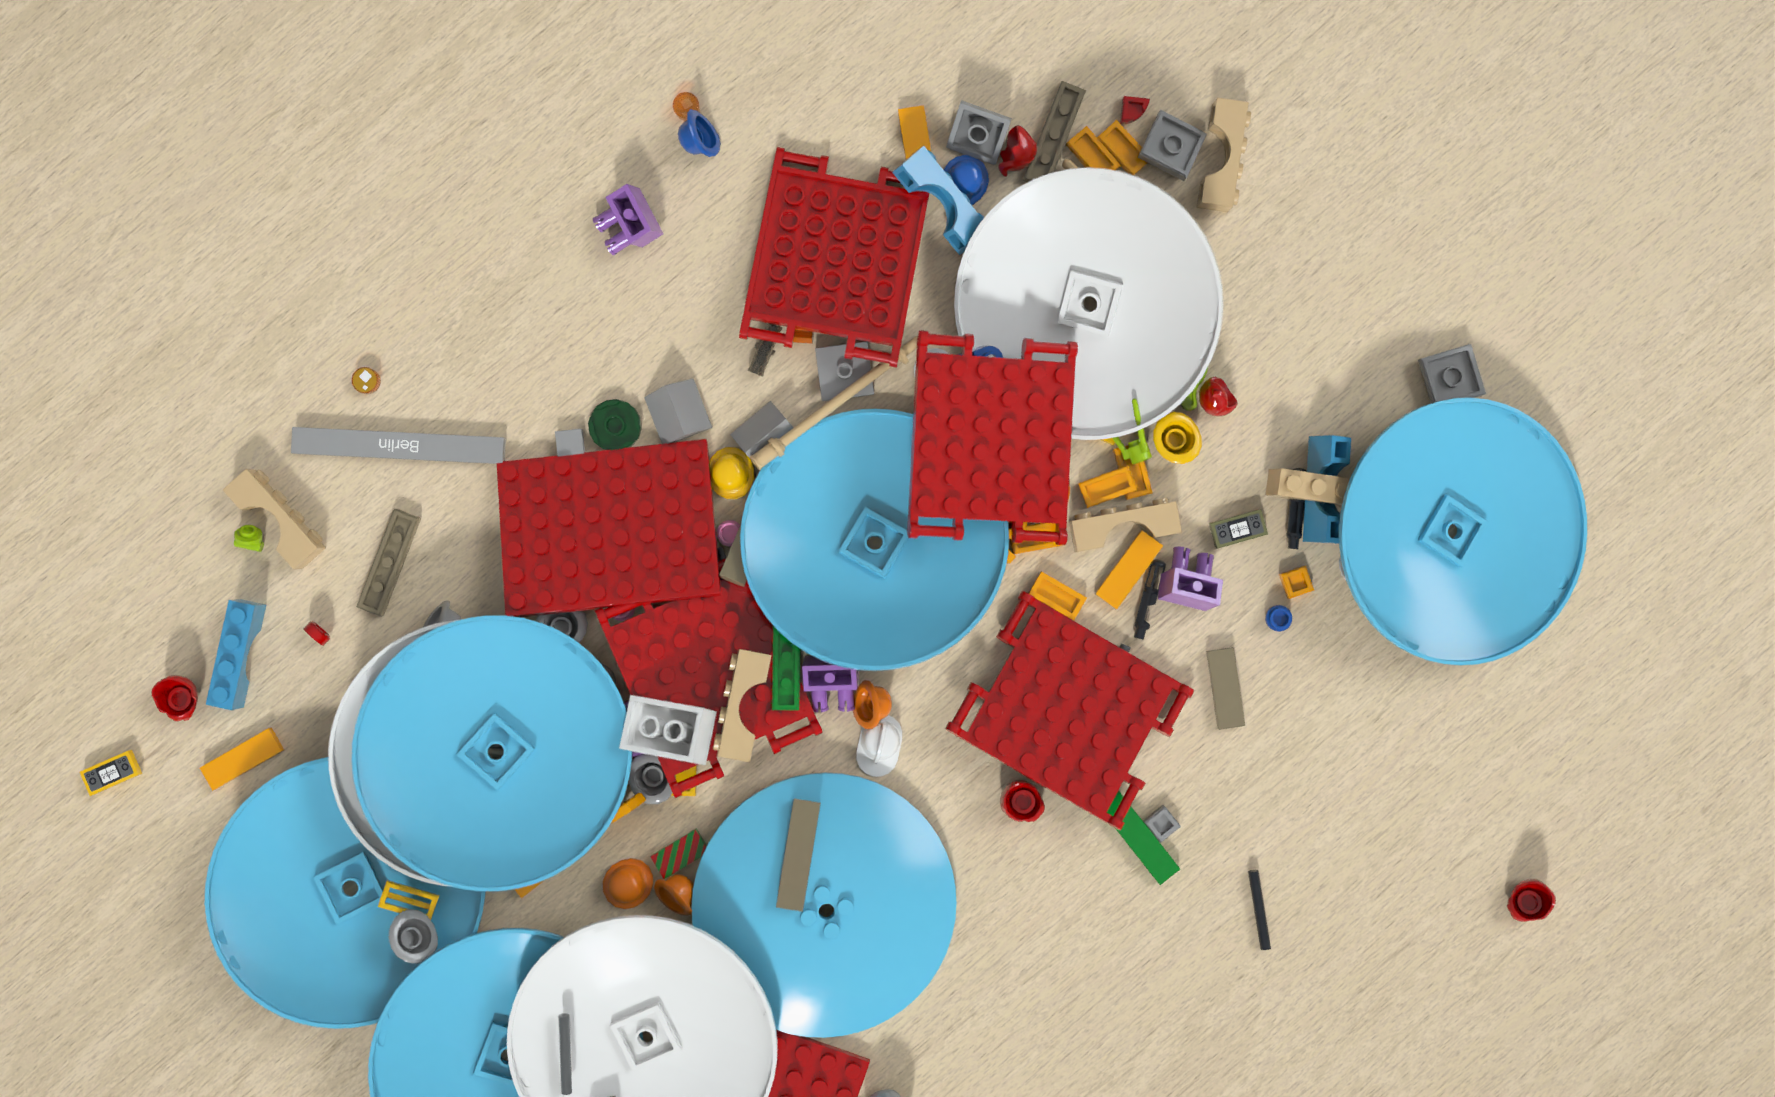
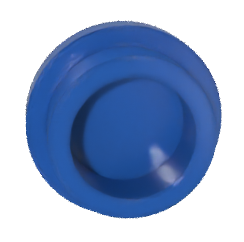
[1265,605,1292,632]

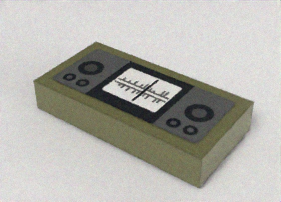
[1209,509,1268,549]

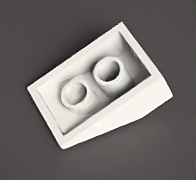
[619,695,717,765]

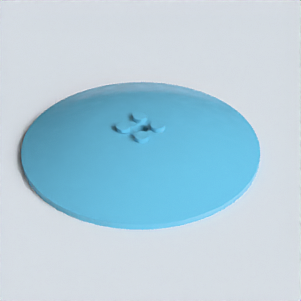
[1339,398,1587,665]
[740,409,1009,671]
[352,616,632,891]
[205,757,485,1029]
[692,772,957,1038]
[368,928,643,1097]

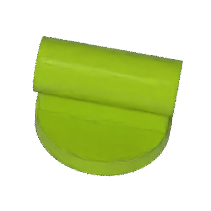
[234,525,264,552]

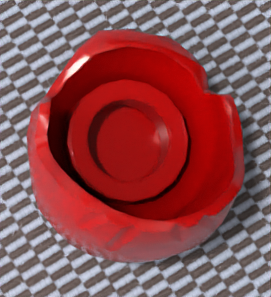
[998,125,1037,177]
[1199,376,1238,417]
[151,675,198,721]
[1000,780,1045,822]
[1507,879,1556,922]

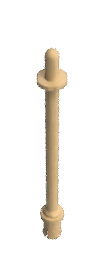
[750,336,917,470]

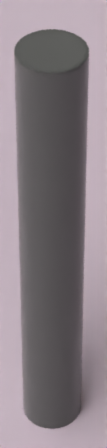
[558,1013,572,1095]

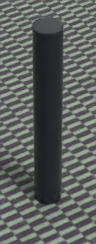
[1248,870,1271,950]

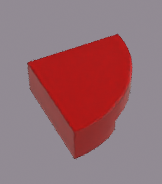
[1120,96,1150,124]

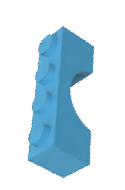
[892,146,984,255]
[1303,435,1351,544]
[206,599,267,710]

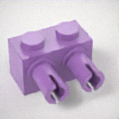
[593,184,663,255]
[1158,546,1223,611]
[802,655,859,712]

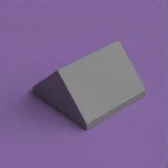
[946,100,1012,165]
[644,379,712,444]
[730,401,793,458]

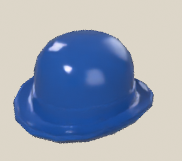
[678,109,721,157]
[943,155,989,205]

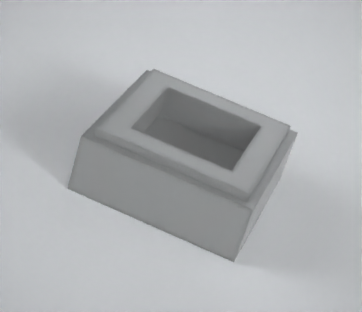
[555,429,585,456]
[1143,805,1181,843]

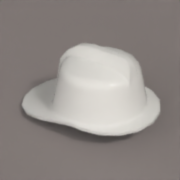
[856,715,902,777]

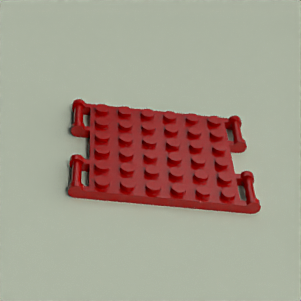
[739,147,929,368]
[907,330,1078,545]
[595,558,823,798]
[945,591,1194,831]

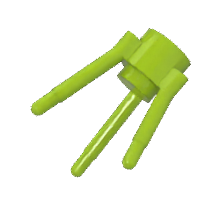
[1112,398,1152,464]

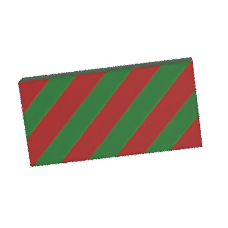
[650,828,707,879]

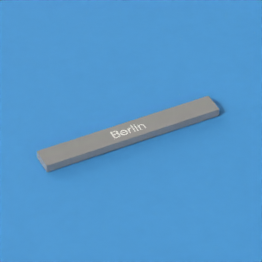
[291,427,506,464]

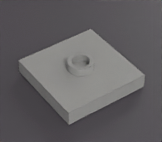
[1138,110,1207,181]
[815,342,874,401]
[1418,344,1486,403]

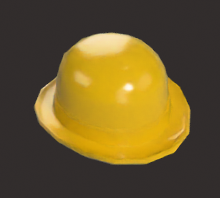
[1153,412,1202,464]
[710,447,754,499]

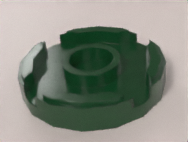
[588,399,642,450]

